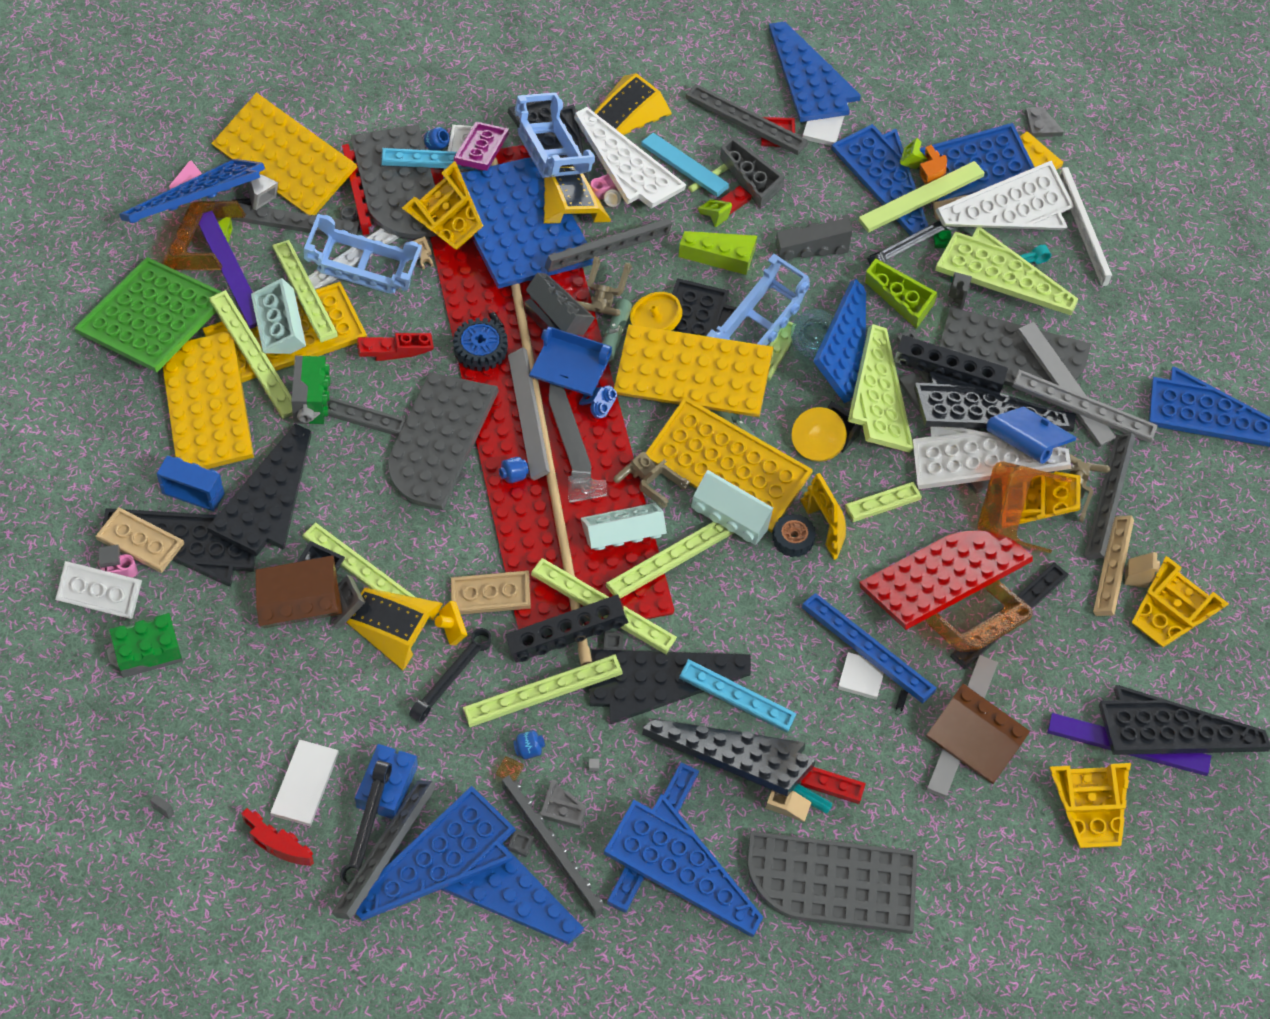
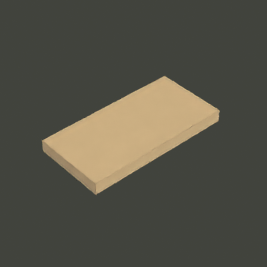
[96,507,184,573]
[451,571,531,615]

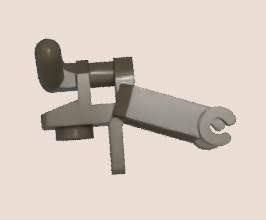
[577,256,632,316]
[613,452,689,509]
[1069,453,1110,523]

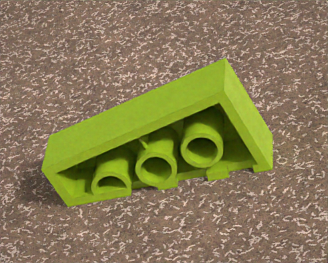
[678,231,757,275]
[865,259,937,329]

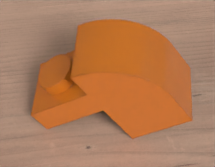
[919,145,947,185]

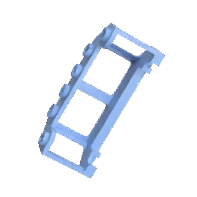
[515,93,595,178]
[304,214,422,294]
[707,253,810,346]

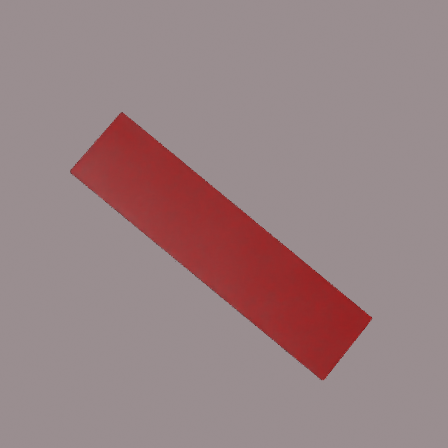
[430,145,674,637]

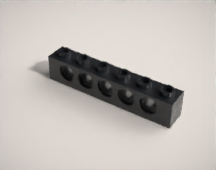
[894,335,1008,393]
[505,594,629,663]

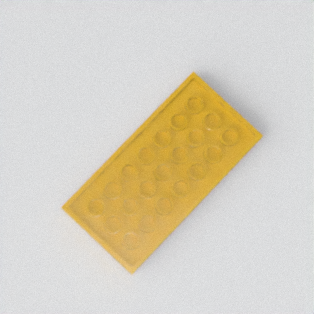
[211,92,357,215]
[202,282,367,383]
[614,324,774,418]
[163,331,254,469]
[646,397,813,533]

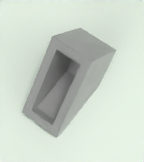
[249,174,278,210]

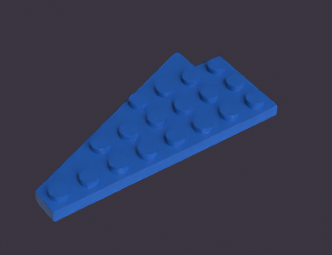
[769,21,861,122]
[831,124,928,235]
[119,159,265,223]
[813,279,866,403]
[1149,366,1270,447]
[356,786,516,921]
[603,794,763,938]
[440,844,584,944]

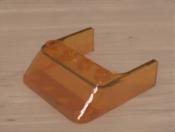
[161,201,246,270]
[977,461,1072,553]
[925,580,1033,652]

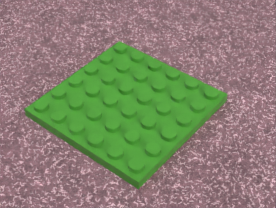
[74,257,222,373]

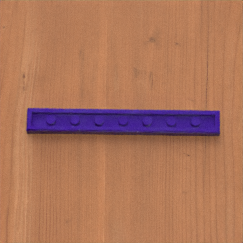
[195,211,258,329]
[1047,713,1212,776]

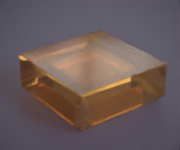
[496,756,524,781]

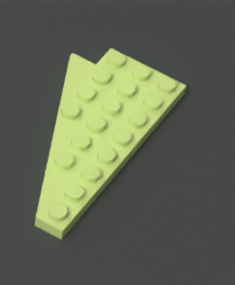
[935,227,1078,315]
[848,324,914,453]

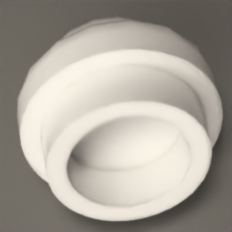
[604,189,621,207]

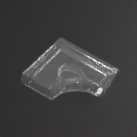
[568,473,607,502]

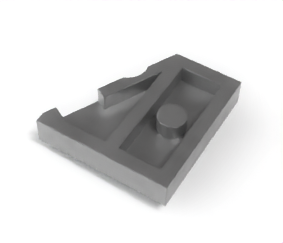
[1025,107,1064,137]
[333,575,365,629]
[541,779,586,829]

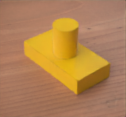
[435,601,468,646]

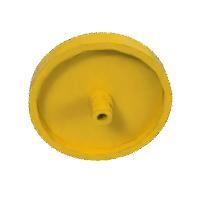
[630,292,682,331]
[792,407,847,462]

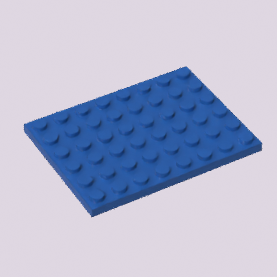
[443,157,594,289]

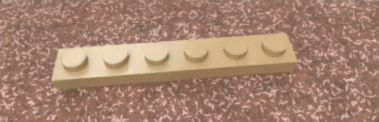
[1093,515,1134,616]

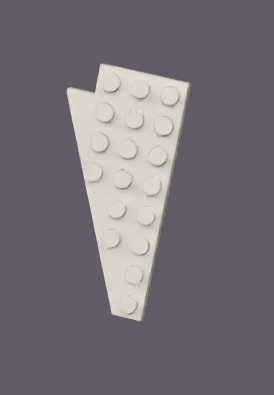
[574,107,686,209]
[935,161,1074,230]
[913,427,1071,490]

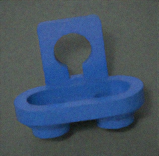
[579,386,617,419]

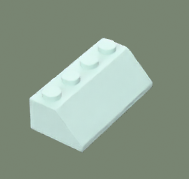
[251,278,306,354]
[691,470,773,545]
[581,503,667,550]

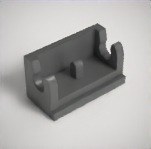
[948,272,972,310]

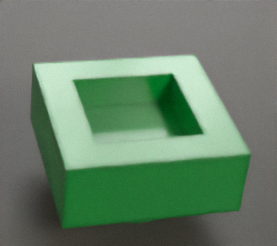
[933,230,952,248]

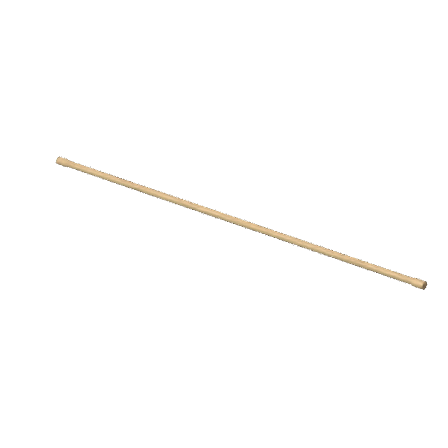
[490,158,592,666]

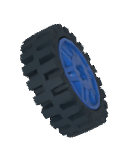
[453,318,508,371]

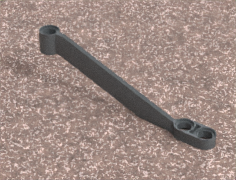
[549,383,591,488]

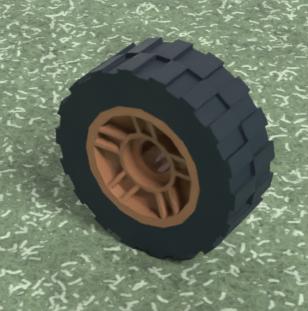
[772,514,816,557]

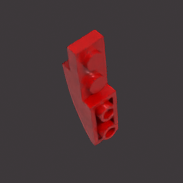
[357,333,434,361]
[241,808,314,866]

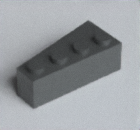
[720,136,785,209]
[775,214,853,259]
[526,273,595,335]

